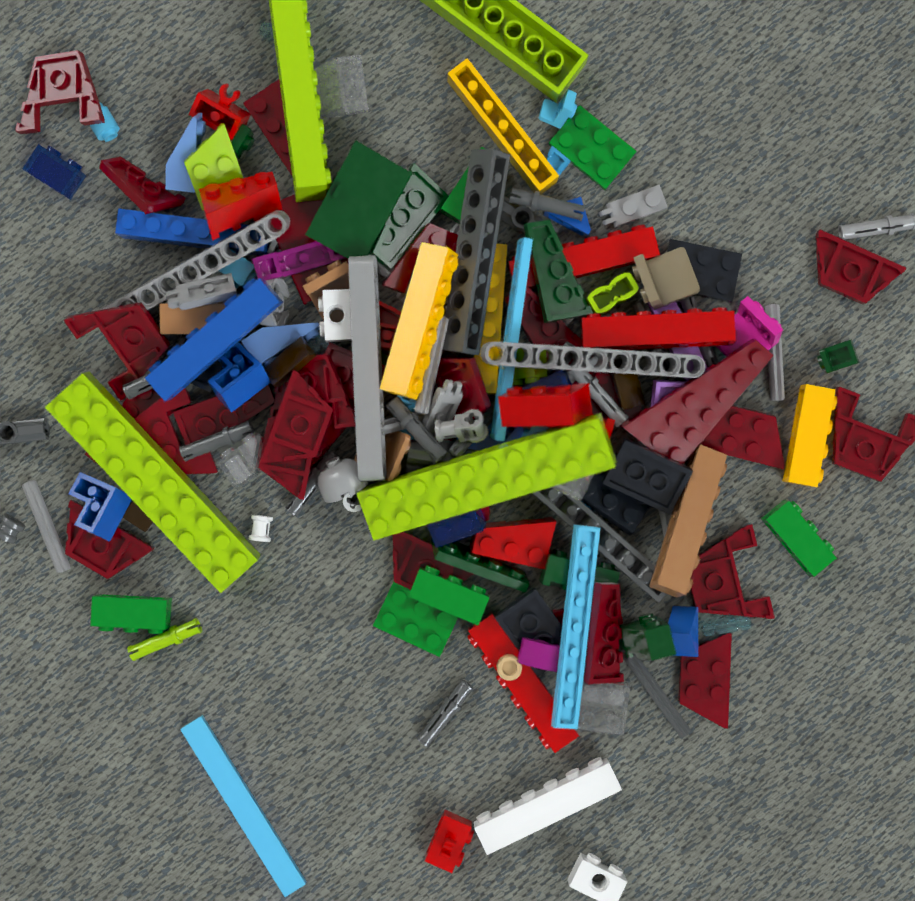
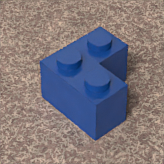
[208,342,271,412]
[68,472,132,542]

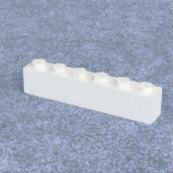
[474,757,622,855]

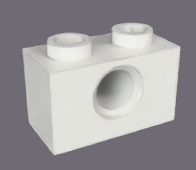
[318,289,352,342]
[568,853,627,901]

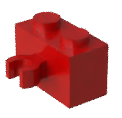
[188,83,251,140]
[425,809,474,873]

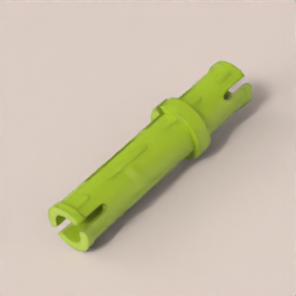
[127,618,202,661]

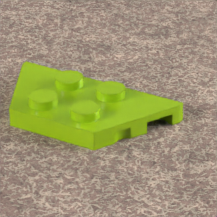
[184,123,244,210]

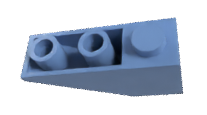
[166,113,206,193]
[241,322,320,367]

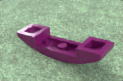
[252,241,347,281]
[517,638,560,672]

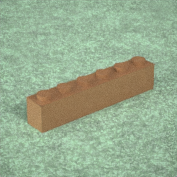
[649,444,727,597]

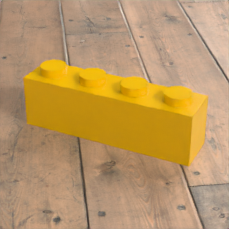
[782,384,837,487]

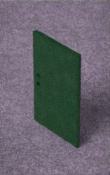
[305,140,413,259]

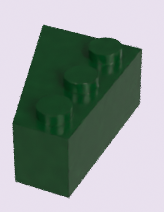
[539,549,620,593]
[619,613,677,661]

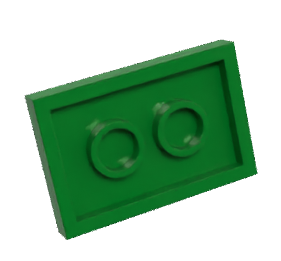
[548,105,637,190]
[373,581,458,657]

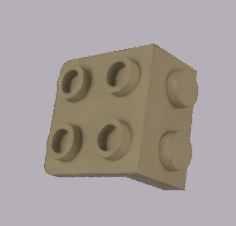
[632,247,700,310]

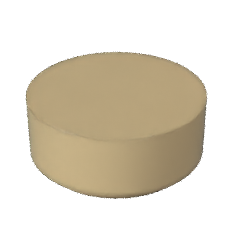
[497,654,522,681]

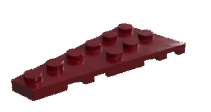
[621,339,774,464]

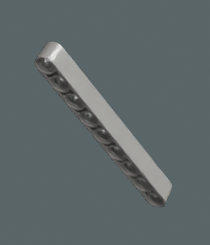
[101,210,290,310]
[349,255,386,481]
[480,342,705,378]

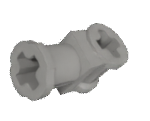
[435,410,488,443]

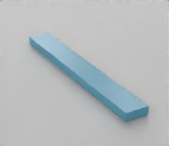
[490,238,533,441]
[551,524,600,729]
[180,715,307,897]

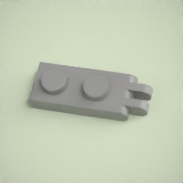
[599,184,668,228]
[166,273,238,310]
[422,380,463,440]

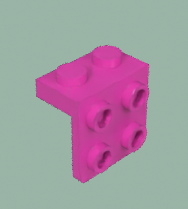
[716,296,783,357]

